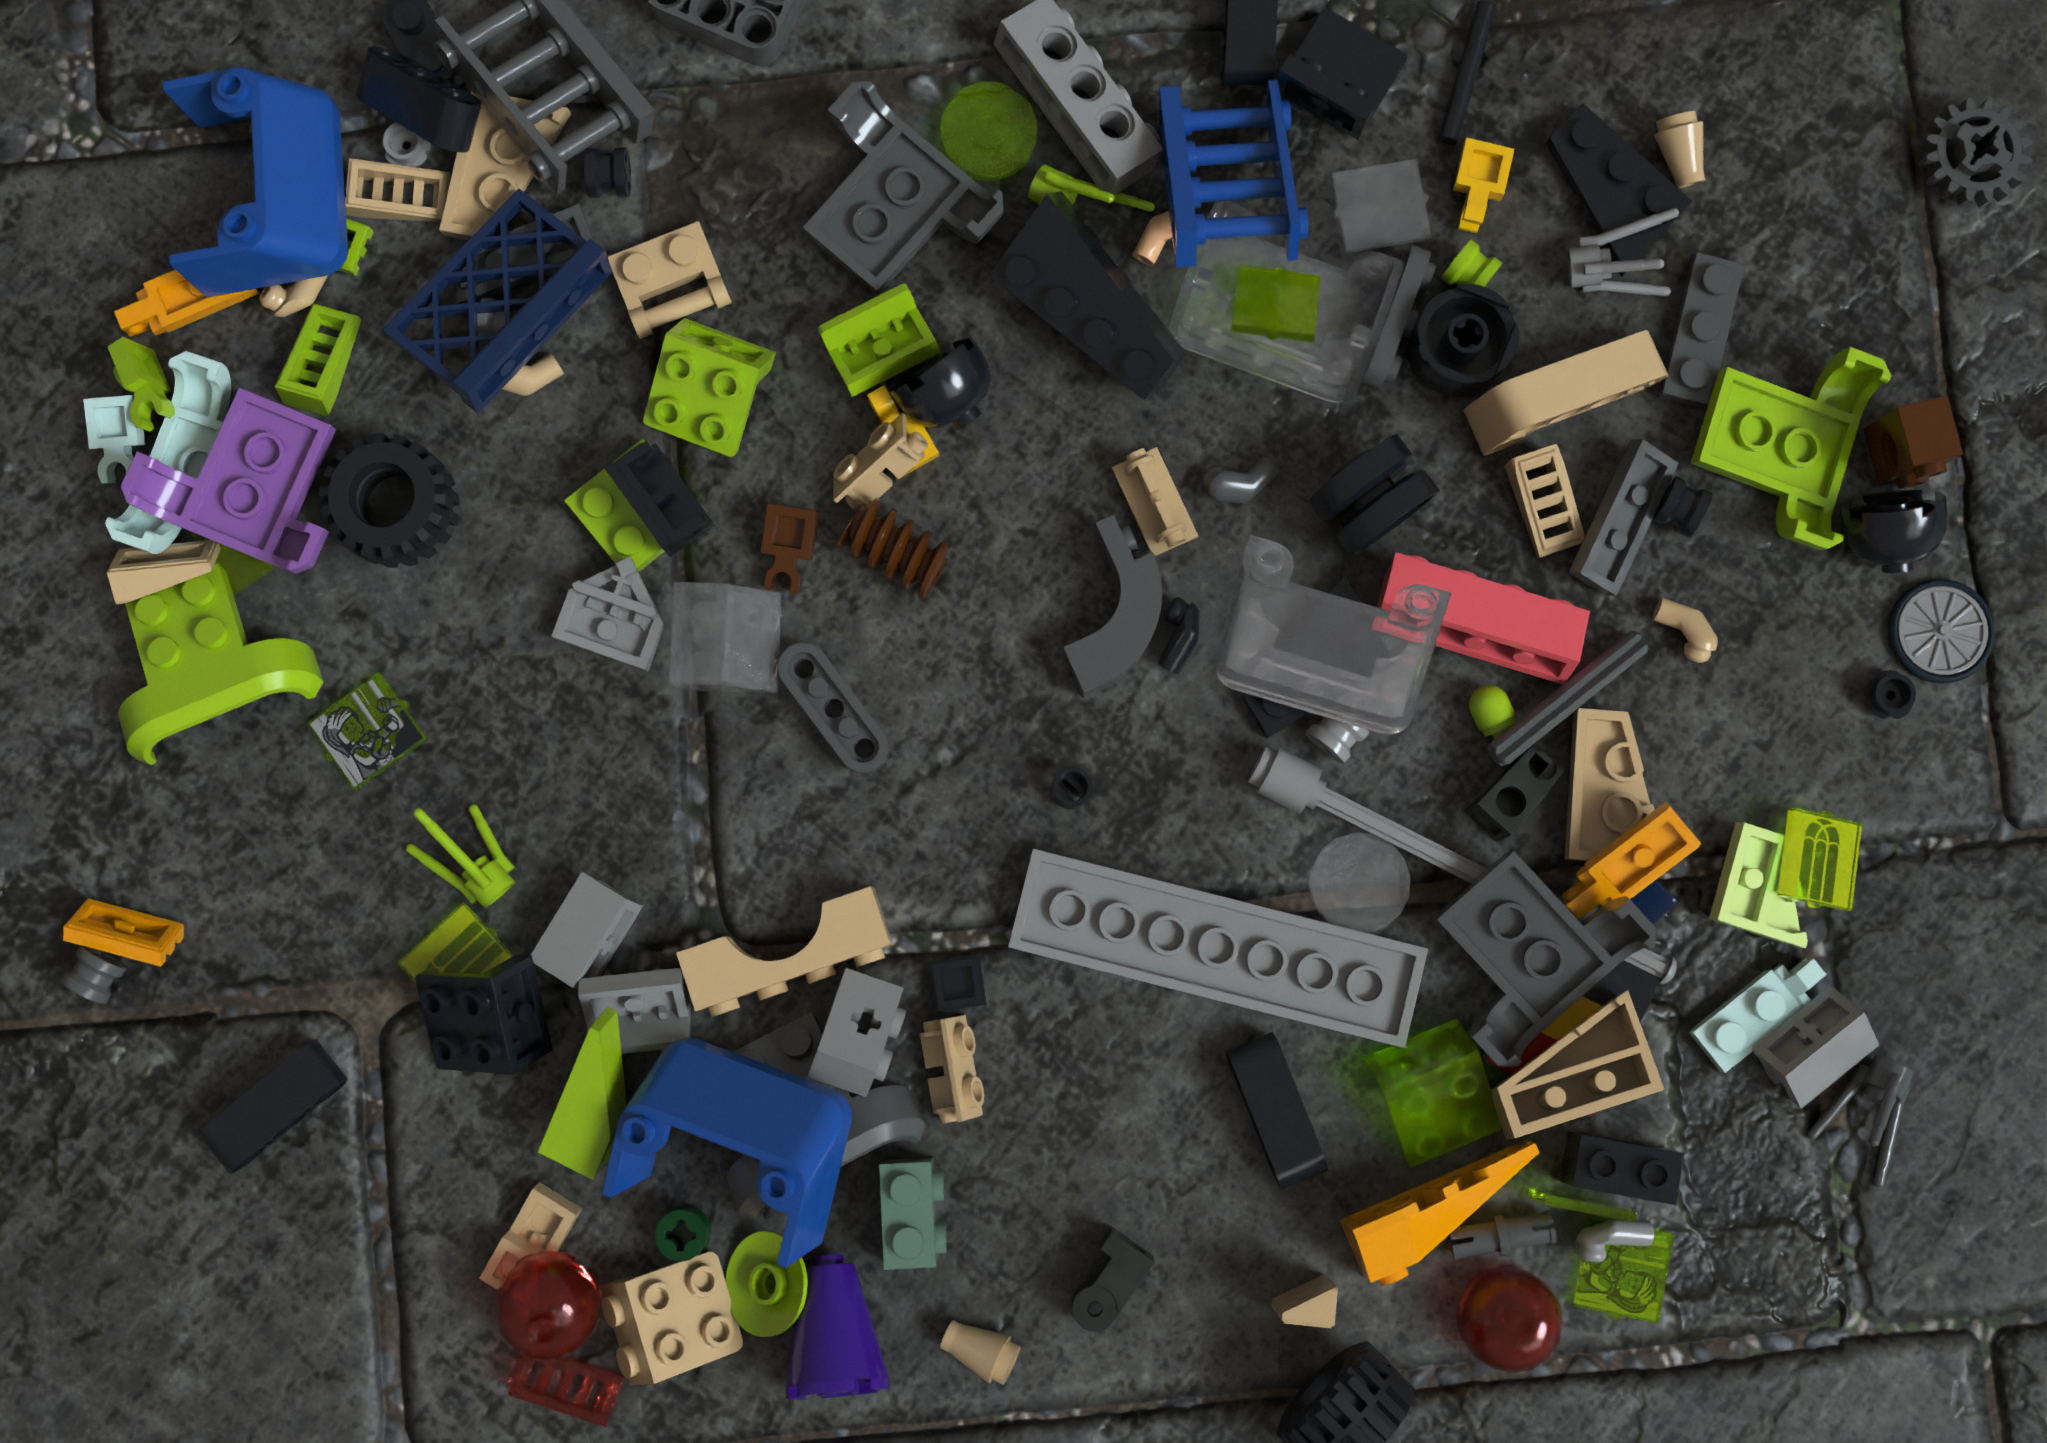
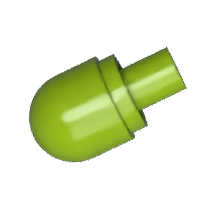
[1469,685,1517,740]

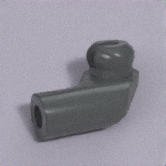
[1202,456,1279,504]

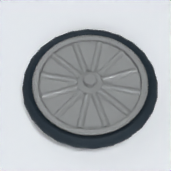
[1888,579,1995,684]

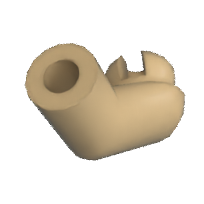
[259,276,328,317]

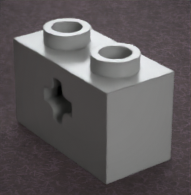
[808,968,907,1097]

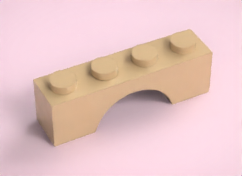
[676,886,893,1017]

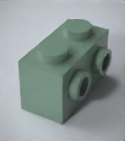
[879,1157,947,1270]

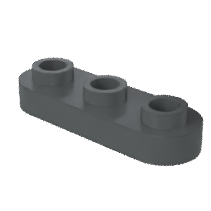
[1360,245,1436,390]
[778,642,890,774]

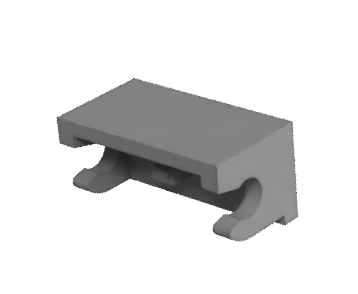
[531,872,643,989]
[1752,985,1879,1109]

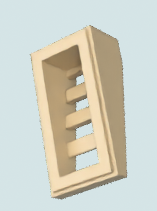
[345,158,450,222]
[1504,444,1585,559]
[107,540,221,605]

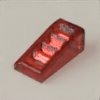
[506,1339,625,1427]

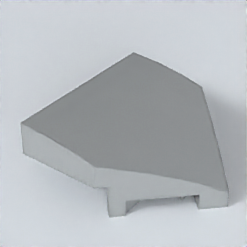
[551,556,664,672]

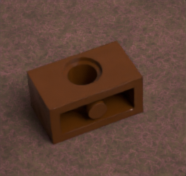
[1864,396,1963,489]

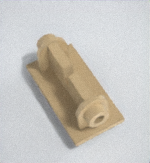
[833,412,928,511]
[1112,447,1199,556]
[919,1015,984,1124]

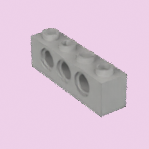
[993,0,1164,195]

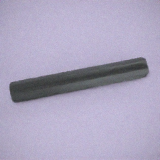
[1487,631,1648,767]

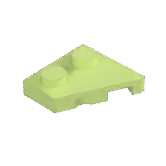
[1709,822,1808,948]

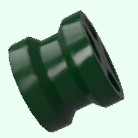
[655,1206,712,1262]

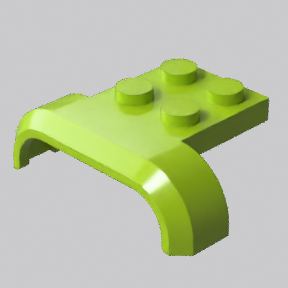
[1691,347,1892,551]
[118,563,323,765]

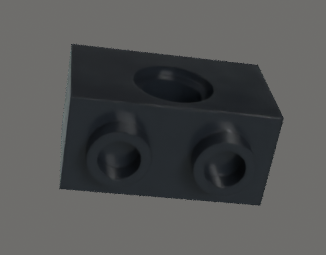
[1560,1131,1684,1205]

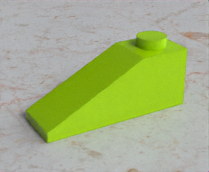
[538,1006,627,1180]

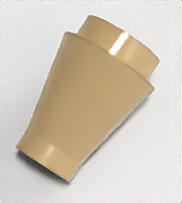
[1654,111,1706,188]
[940,1320,1021,1385]

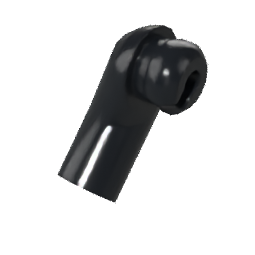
[1158,597,1200,674]

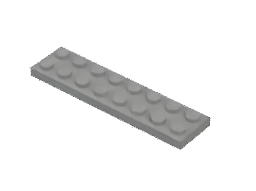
[1008,849,1428,1048]

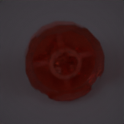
[495,1250,602,1360]
[1456,1265,1563,1373]

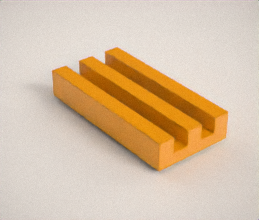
[63,898,184,967]

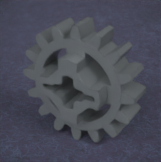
[1918,98,2033,208]

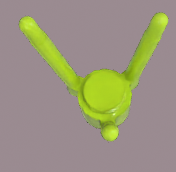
[1028,164,1155,212]
[406,804,515,909]

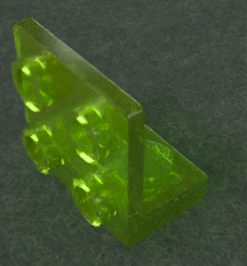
[1363,1019,1502,1167]

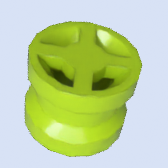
[1440,239,1503,287]

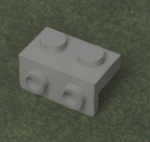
[578,968,691,1054]

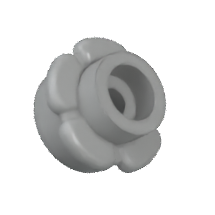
[382,122,431,167]

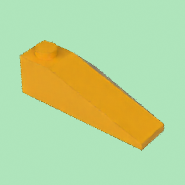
[1339,1140,1540,1286]

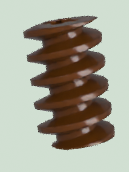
[837,497,948,600]

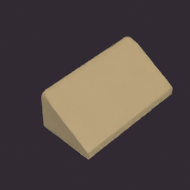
[1271,1275,1338,1328]

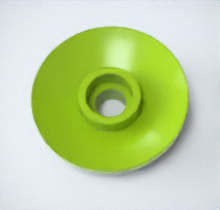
[725,1231,808,1337]

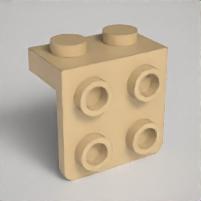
[601,1252,743,1385]

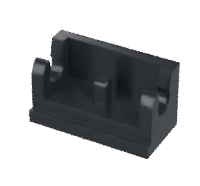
[604,441,715,557]

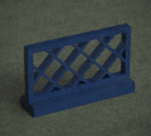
[382,189,612,414]

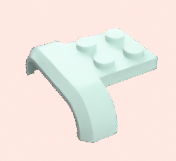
[105,351,231,554]

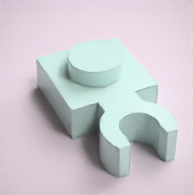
[83,395,146,483]

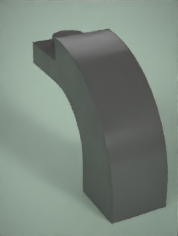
[1063,514,1162,698]

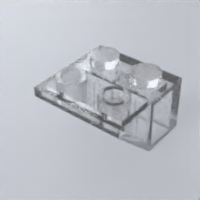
[669,582,782,693]

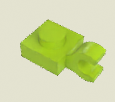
[108,337,175,432]

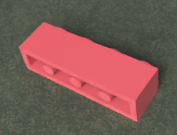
[1371,552,1590,685]

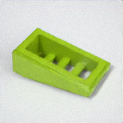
[275,303,361,417]

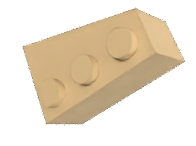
[1490,990,1665,1140]

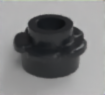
[1865,670,1916,719]

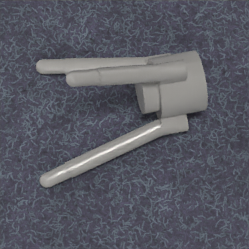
[1568,208,1679,296]

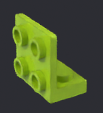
[643,318,776,457]

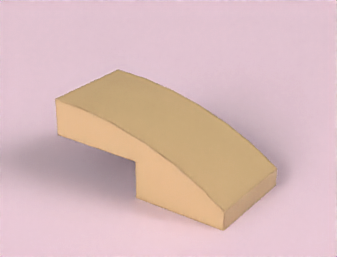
[479,1182,583,1305]

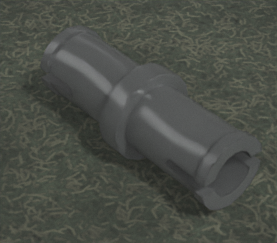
[1448,1210,1557,1261]

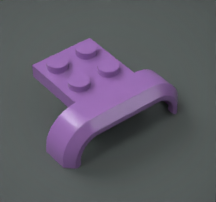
[121,388,336,574]

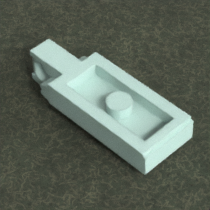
[1689,958,1827,1073]

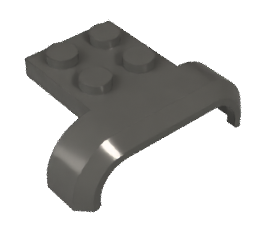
[803,81,1004,296]
[1435,848,1656,1067]
[725,1012,926,1224]

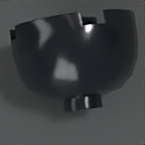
[888,335,991,430]
[1839,490,1947,574]

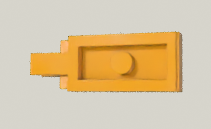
[114,270,260,337]
[1562,801,1701,919]

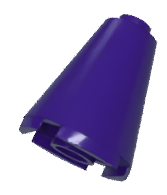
[785,1254,890,1400]

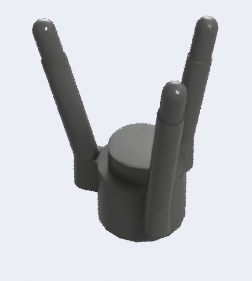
[1807,1055,1914,1188]

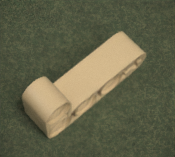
[1463,330,1669,456]

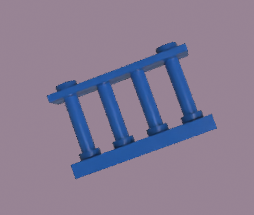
[1159,80,1308,267]

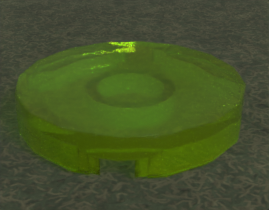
[940,81,1037,181]

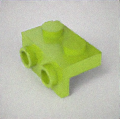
[818,284,941,397]

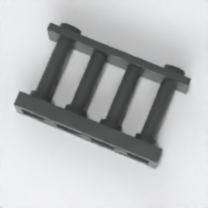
[433,0,655,194]

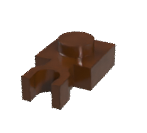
[760,503,820,594]

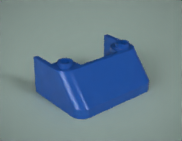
[163,67,348,298]
[602,1037,852,1268]

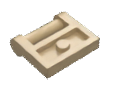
[608,221,732,339]

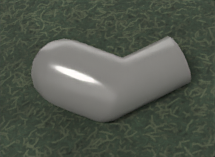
[1575,1219,1654,1262]

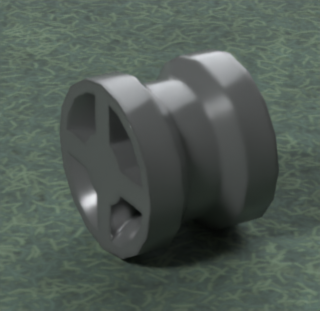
[59,945,128,1004]

